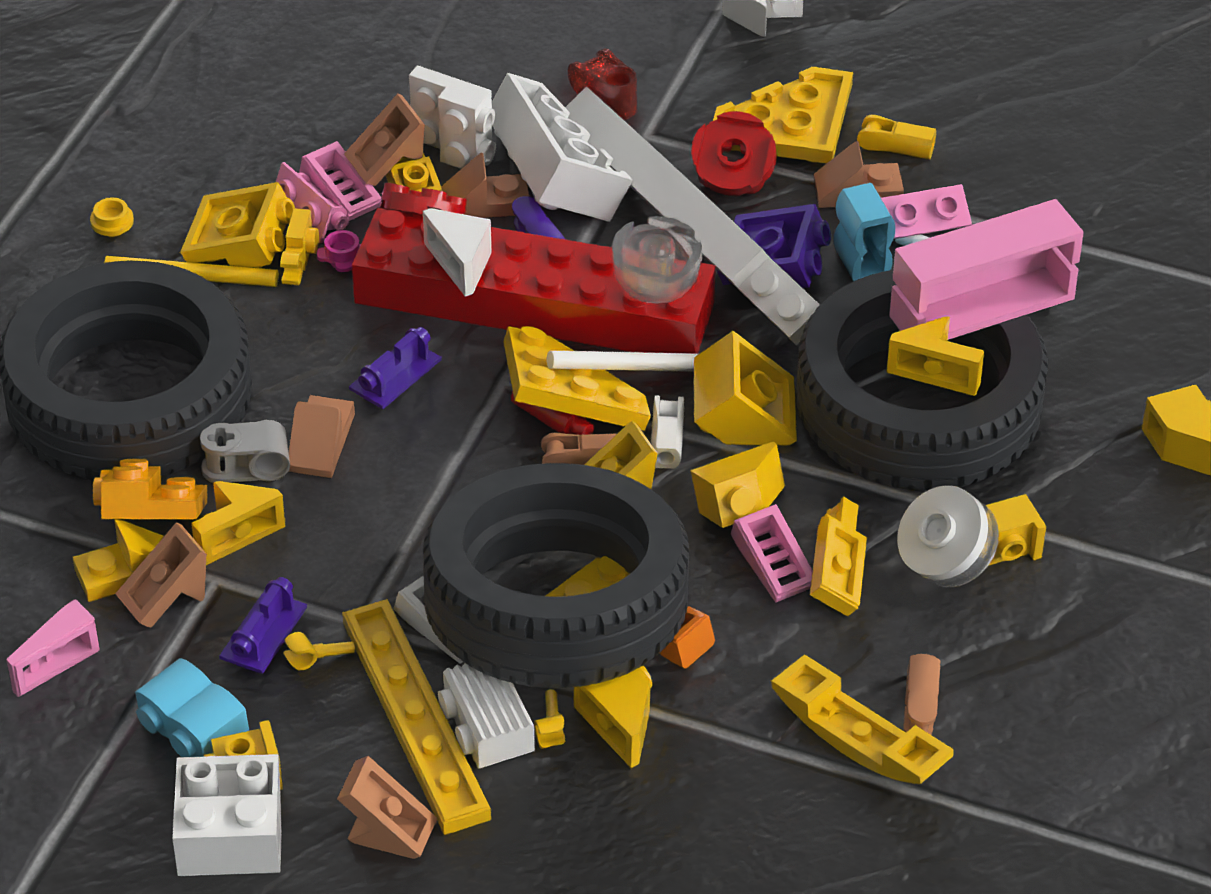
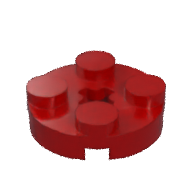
[691,111,777,196]
[379,183,467,215]

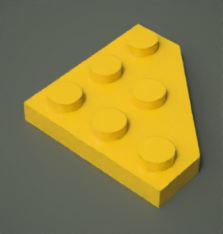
[713,67,853,163]
[503,326,651,431]

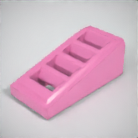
[299,141,381,221]
[731,504,813,603]
[6,599,100,697]

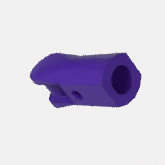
[512,196,565,239]

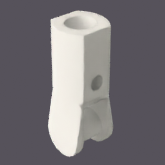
[651,395,684,469]

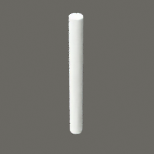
[547,351,698,371]

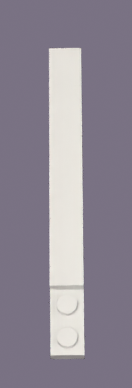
[565,87,820,345]

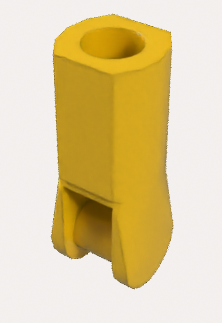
[857,115,936,160]

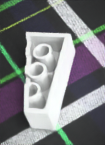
[492,73,633,222]

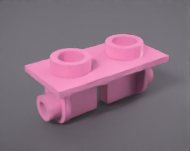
[276,162,349,243]
[881,184,972,239]

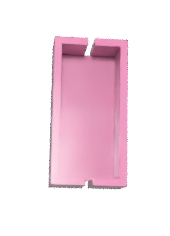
[890,199,1083,340]

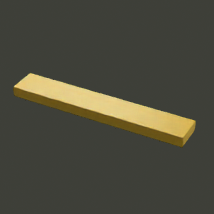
[342,599,491,835]

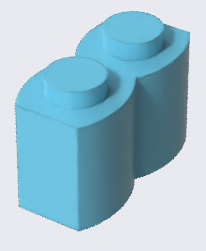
[833,183,895,281]
[135,658,249,757]

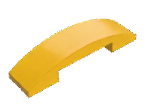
[771,654,953,784]

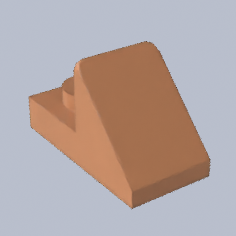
[344,94,425,186]
[814,141,904,208]
[442,153,529,218]
[288,395,355,478]
[115,522,207,628]
[337,756,437,859]

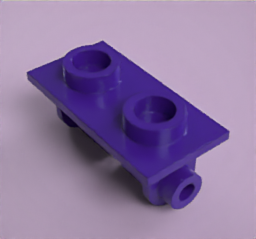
[349,327,441,409]
[219,577,307,674]

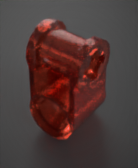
[567,48,637,120]

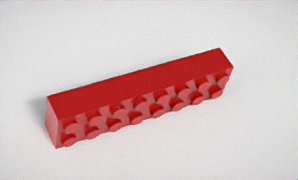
[352,207,716,354]

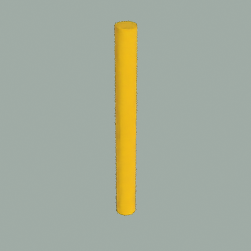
[104,256,279,287]

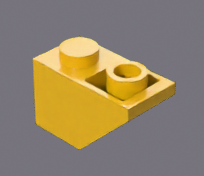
[1142,385,1211,476]

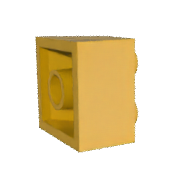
[694,331,797,445]

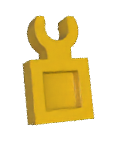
[280,208,319,285]

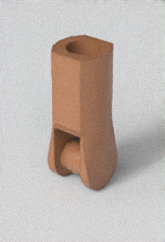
[541,433,617,465]
[903,654,941,735]

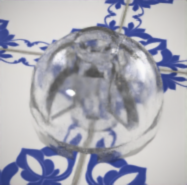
[612,216,702,304]

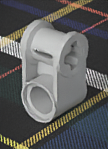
[200,420,290,483]

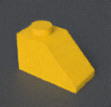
[690,441,785,528]
[574,666,652,768]

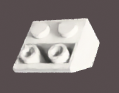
[172,754,281,876]

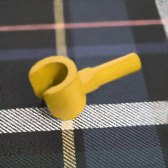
[283,632,355,670]
[534,689,565,749]

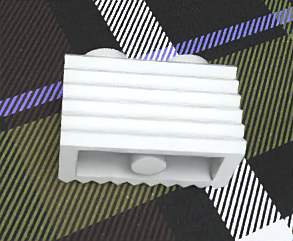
[438,663,535,768]

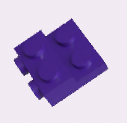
[717,204,831,288]

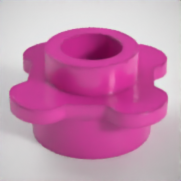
[316,230,361,272]

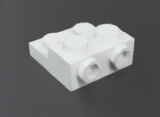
[409,65,496,169]

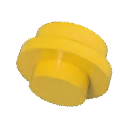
[90,198,134,237]

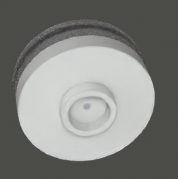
[897,486,999,587]

